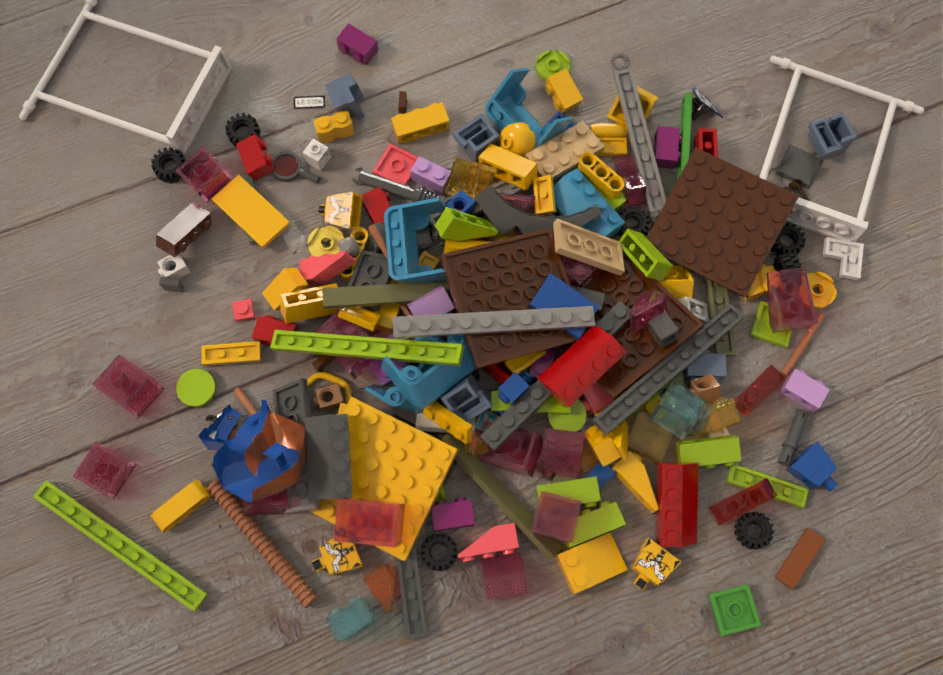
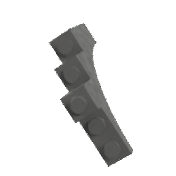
[475,185,602,236]

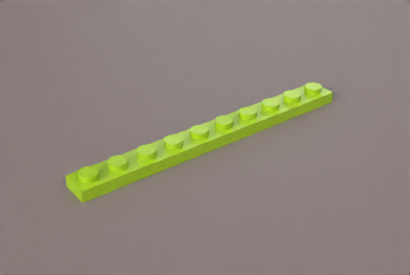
[270,330,464,366]
[33,480,208,612]

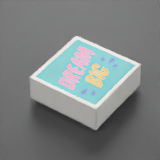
[475,410,499,432]

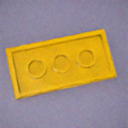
[212,175,290,249]

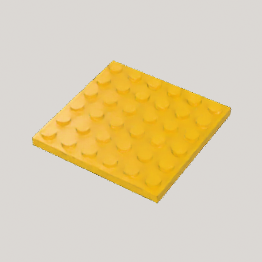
[310,397,459,562]

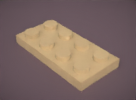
[524,121,605,180]
[553,218,625,276]

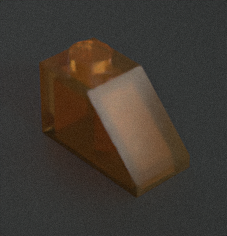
[363,564,396,614]

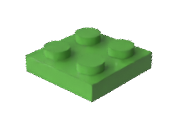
[708,584,761,636]

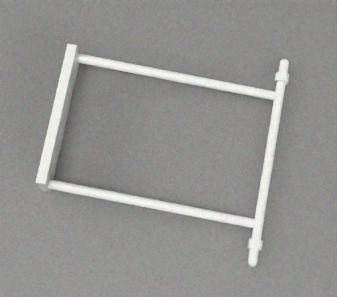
[19,0,232,156]
[759,56,924,242]

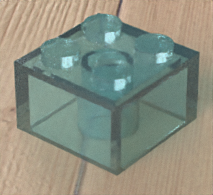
[649,381,707,440]
[325,596,378,643]

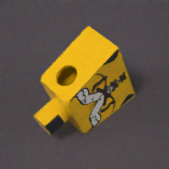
[318,192,363,230]
[312,529,364,575]
[632,538,681,591]

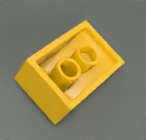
[555,532,628,595]

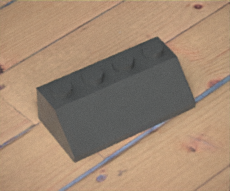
[305,414,352,500]

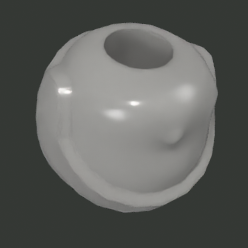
[337,237,359,256]

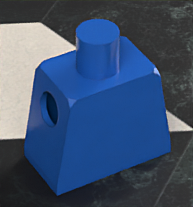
[785,441,838,492]

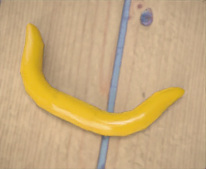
[307,372,352,404]

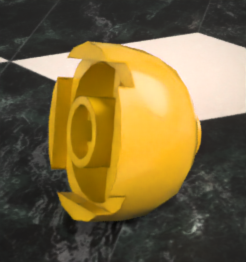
[499,122,536,157]

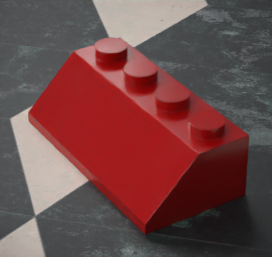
[537,325,627,408]
[656,462,698,547]

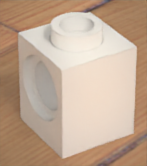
[303,139,331,171]
[157,254,191,279]

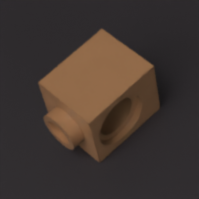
[688,374,721,407]
[313,383,344,412]

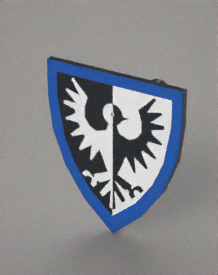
[691,87,723,121]

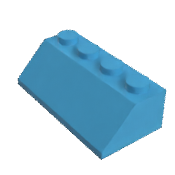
[554,168,625,238]

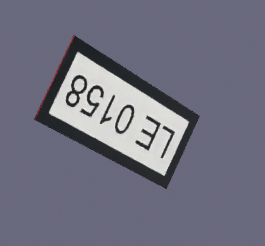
[294,96,325,109]

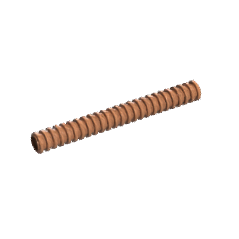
[207,479,318,608]

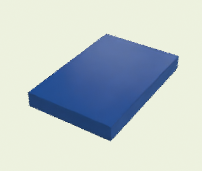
[529,273,599,340]

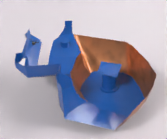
[198,400,307,503]

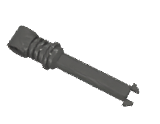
[352,167,450,202]

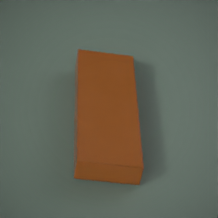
[775,528,826,590]

